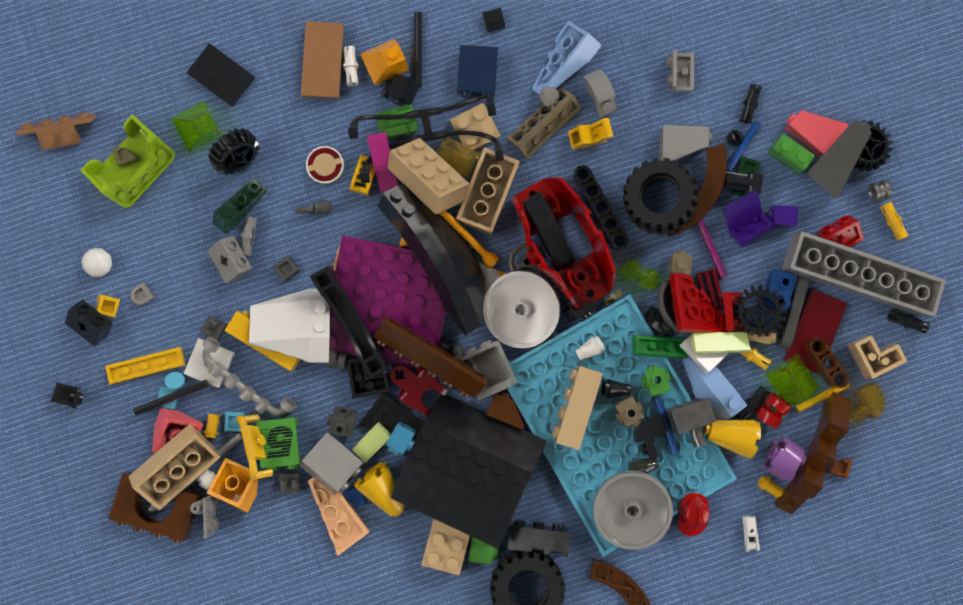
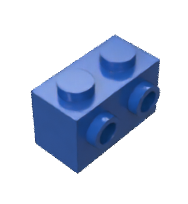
[759,269,797,311]

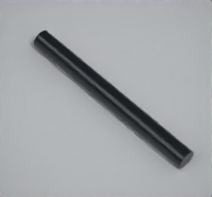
[414,12,422,88]
[133,379,209,416]

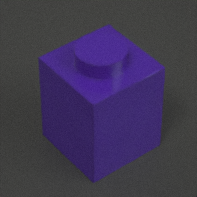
[767,205,798,228]

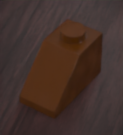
[486,391,524,430]

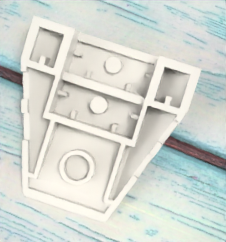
[249,289,330,363]

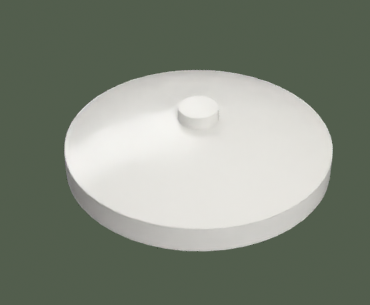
[483,271,560,348]

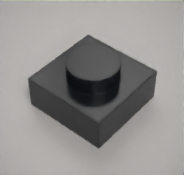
[482,8,506,33]

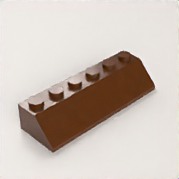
[374,315,487,398]

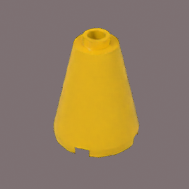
[702,420,761,459]
[354,461,405,517]

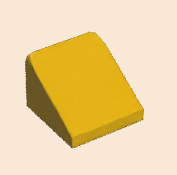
[94,294,120,318]

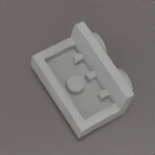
[667,50,694,92]

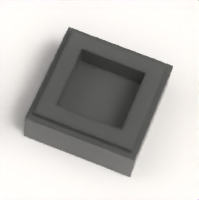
[273,255,300,282]

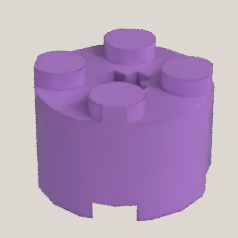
[761,435,807,482]

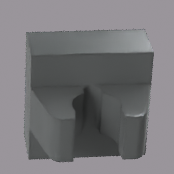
[200,315,228,341]
[279,472,301,494]

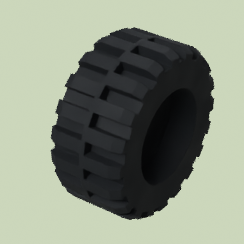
[623,158,698,235]
[490,550,566,605]

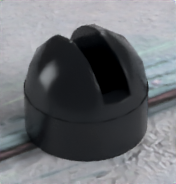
[726,130,743,146]

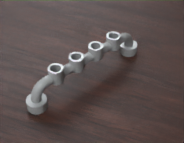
[202,337,297,416]

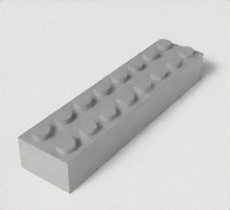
[782,231,946,317]

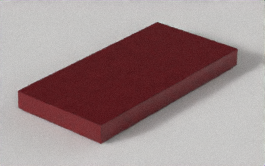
[783,289,847,374]

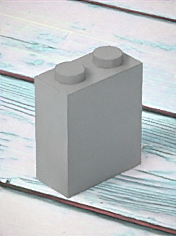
[300,432,363,495]

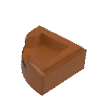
[827,459,853,479]

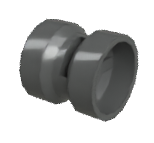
[325,349,348,371]

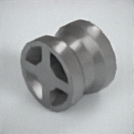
[868,180,892,202]

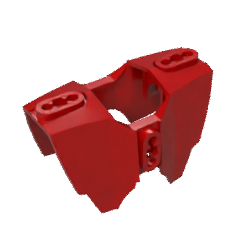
[512,176,616,310]

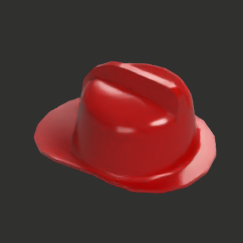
[678,492,710,536]

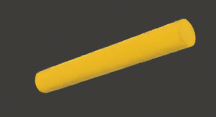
[795,383,850,413]

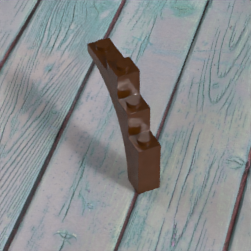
[775,391,851,515]

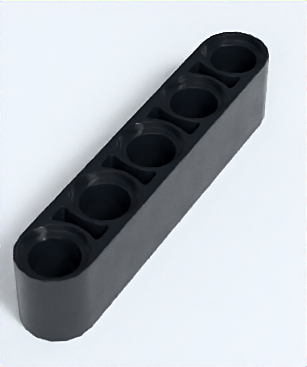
[573,165,629,251]
[522,192,575,271]

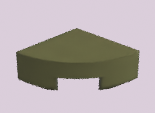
[112,147,138,167]
[601,289,623,306]

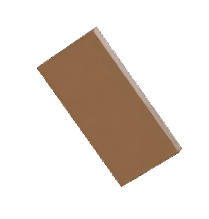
[301,21,344,99]

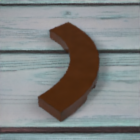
[667,144,727,237]
[590,559,650,605]

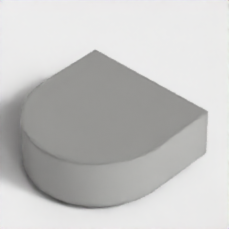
[130,282,155,305]

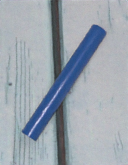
[726,121,761,172]
[653,398,679,456]

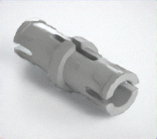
[240,216,258,256]

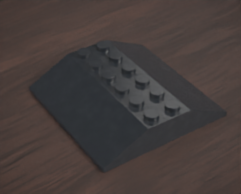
[391,394,547,549]

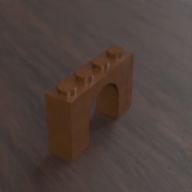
[108,471,202,543]

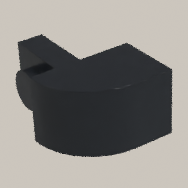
[633,413,667,459]

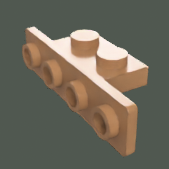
[16,112,96,150]

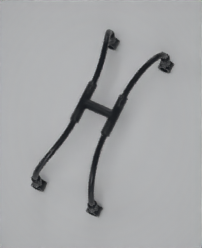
[348,94,504,184]

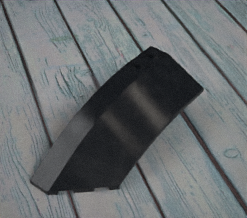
[378,185,486,336]

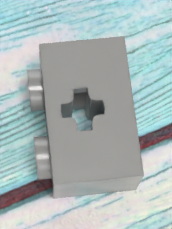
[207,236,252,284]

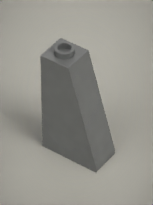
[806,119,872,198]

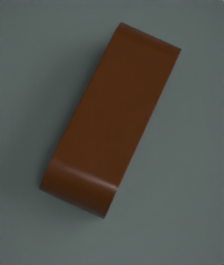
[804,338,849,388]

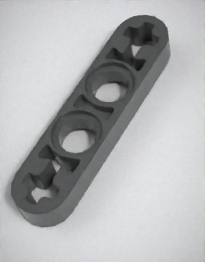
[778,276,809,349]

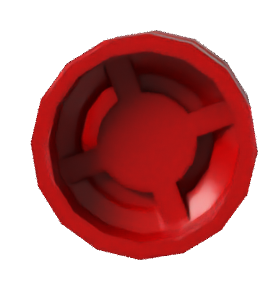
[756,392,793,429]

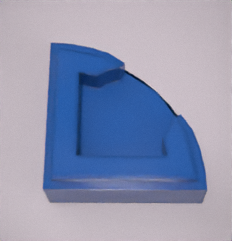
[342,488,367,506]

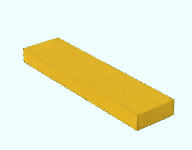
[105,347,186,385]

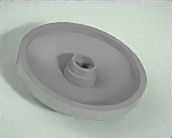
[593,471,673,550]

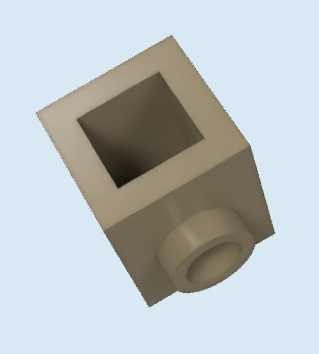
[667,251,693,275]

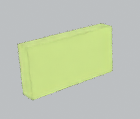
[352,422,391,463]

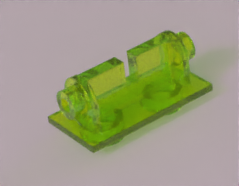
[620,259,660,291]

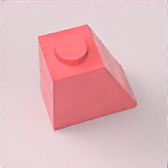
[784,110,849,158]

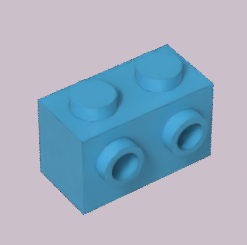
[386,422,417,455]

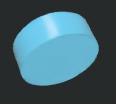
[165,372,185,392]

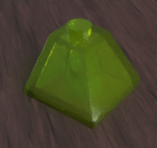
[171,100,223,152]

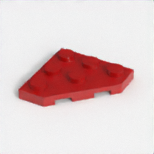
[669,273,727,333]

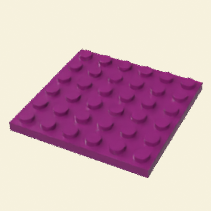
[329,235,446,370]

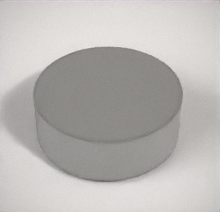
[539,86,559,106]

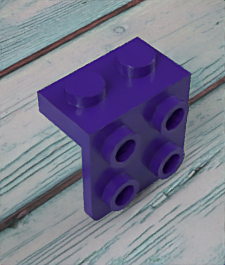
[723,191,775,247]

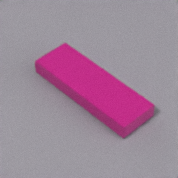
[367,131,398,192]

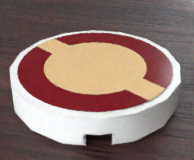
[306,146,344,184]

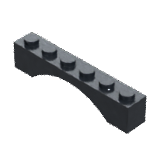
[310,264,390,379]

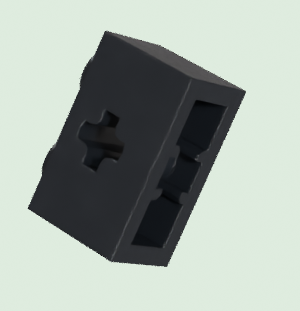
[65,300,113,347]

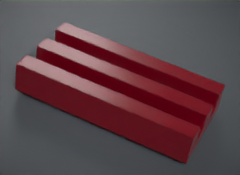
[696,269,724,308]

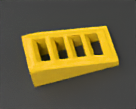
[349,155,376,196]

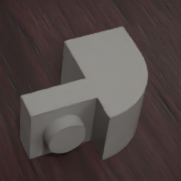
[583,69,618,118]

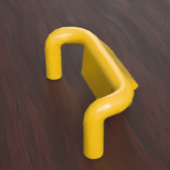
[236,414,273,480]

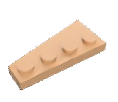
[308,477,370,556]

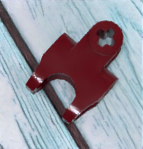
[390,365,447,416]

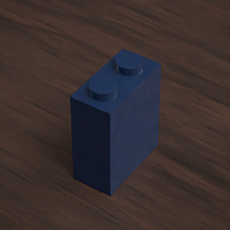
[457,45,498,98]

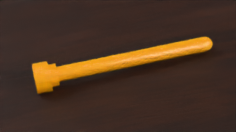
[439,210,499,269]

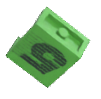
[256,417,303,471]

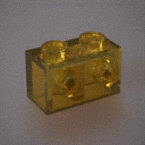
[437,137,481,177]

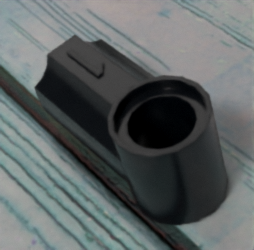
[723,172,763,195]

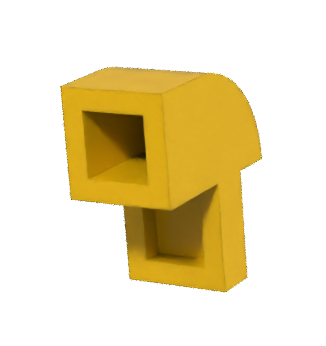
[568,118,613,150]

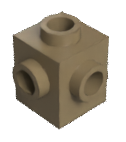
[613,396,644,428]

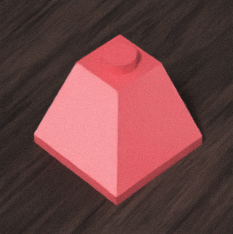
[152,408,203,453]

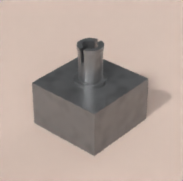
[665,397,717,448]

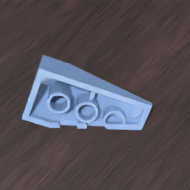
[532,21,602,95]
[682,355,747,420]

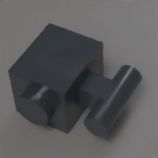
[381,74,419,106]

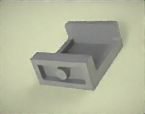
[460,340,518,400]

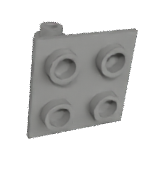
[190,495,219,539]

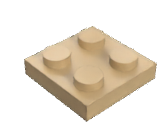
[450,103,501,154]

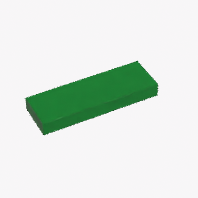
[632,335,688,359]

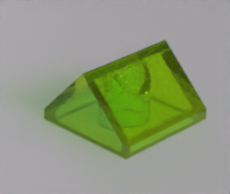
[765,354,819,405]

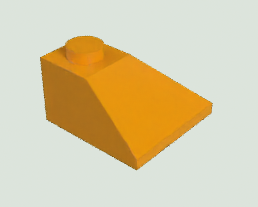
[360,39,409,86]
[207,458,258,513]

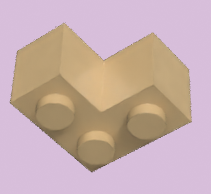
[846,335,907,379]

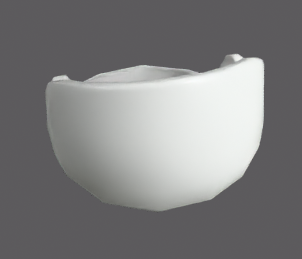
[81,248,112,277]

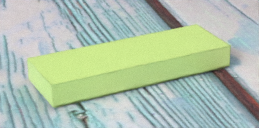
[690,332,751,354]

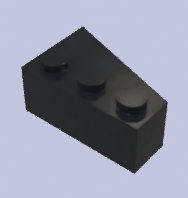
[507,520,570,557]

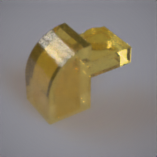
[849,382,885,423]

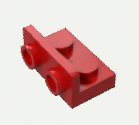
[816,215,865,247]
[723,292,745,331]

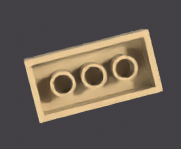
[388,138,469,214]
[456,148,520,236]
[551,366,603,450]
[128,424,220,511]
[421,519,470,575]

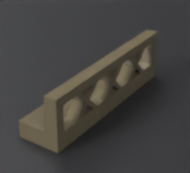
[507,87,581,159]

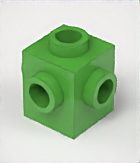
[641,365,671,396]

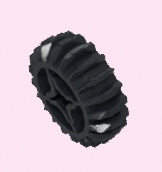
[846,120,893,172]
[208,128,260,175]
[733,284,787,337]

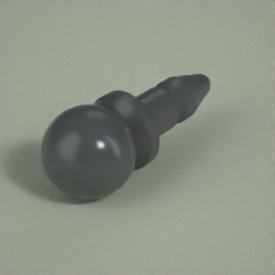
[295,200,331,215]

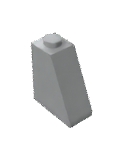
[659,125,712,162]

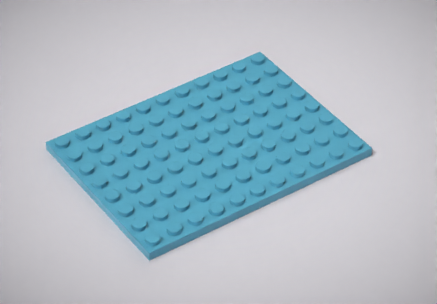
[507,294,737,557]

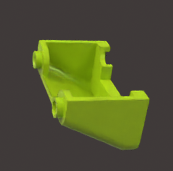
[80,114,175,208]

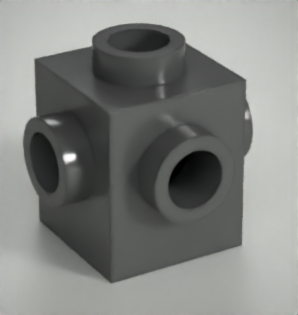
[327,407,357,438]

